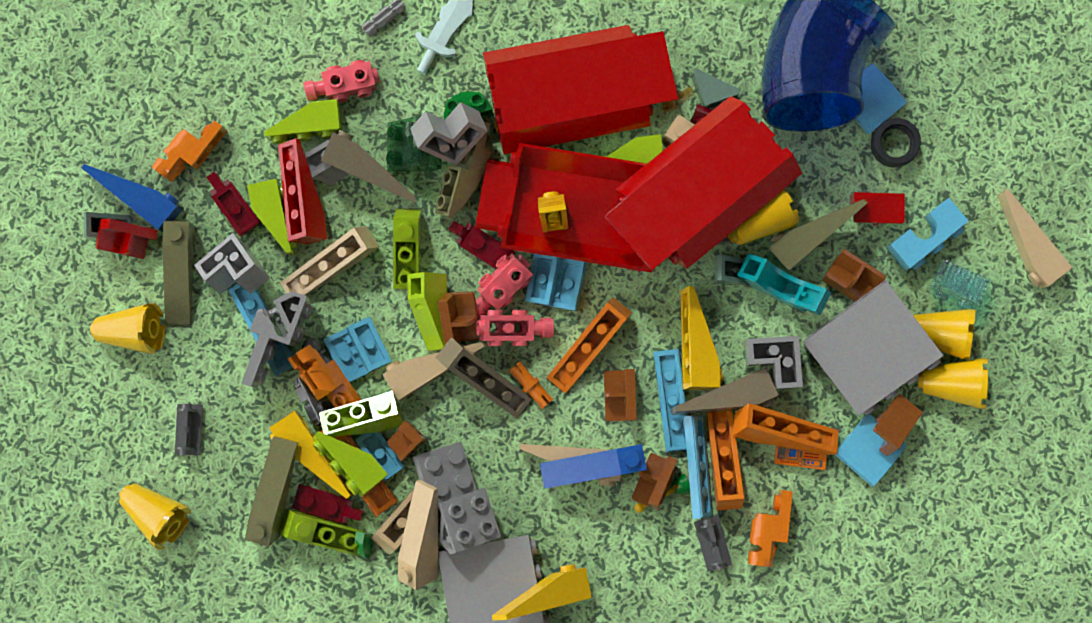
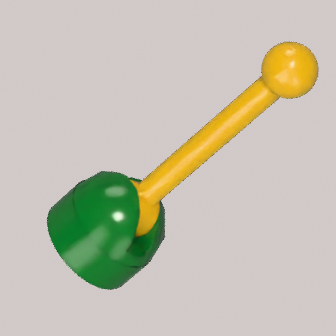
[634,473,690,513]

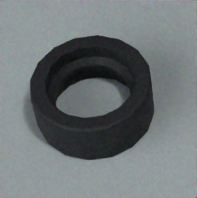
[870,118,921,168]

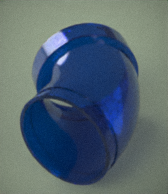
[761,0,896,132]

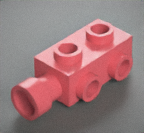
[303,60,380,103]
[476,254,533,320]
[476,310,554,346]

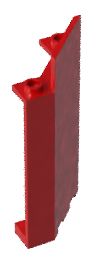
[483,25,678,155]
[604,96,803,270]
[475,143,653,273]

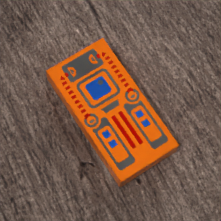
[774,446,827,470]

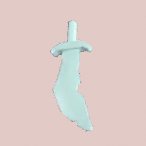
[415,0,473,75]

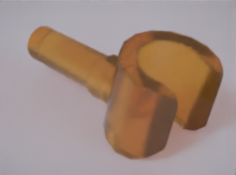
[661,86,693,113]

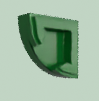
[355,531,374,559]

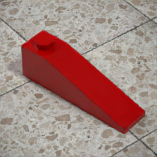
[278,138,327,245]

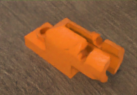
[152,120,227,182]
[288,344,361,408]
[748,490,793,567]

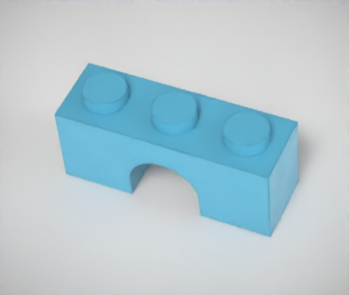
[886,198,968,271]

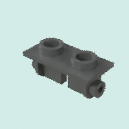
[293,377,332,426]
[175,404,203,455]
[694,515,732,571]

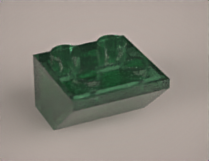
[386,116,442,172]

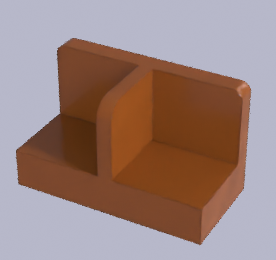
[822,249,886,302]
[438,292,480,344]
[604,369,637,421]
[873,394,923,456]
[388,421,428,461]
[632,453,679,511]

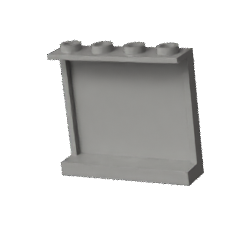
[803,280,943,416]
[438,534,550,623]

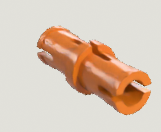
[508,361,553,409]

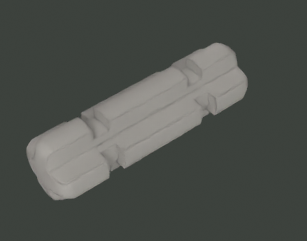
[362,0,406,37]

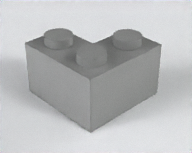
[410,102,488,166]
[194,233,270,294]
[744,336,803,390]

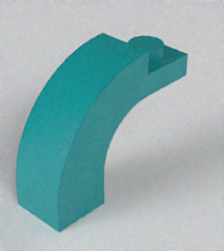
[737,253,831,315]

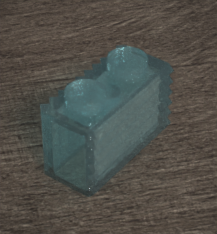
[928,260,992,310]

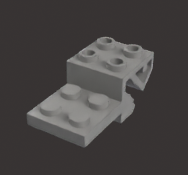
[241,291,314,388]
[413,442,501,554]

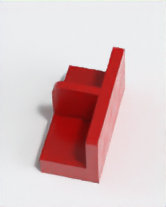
[850,192,905,226]
[95,219,158,259]

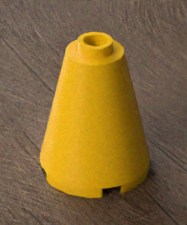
[727,189,799,245]
[90,303,165,354]
[913,309,976,360]
[918,358,988,409]
[119,483,191,550]

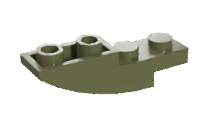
[435,122,492,218]

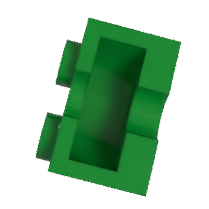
[444,91,494,120]

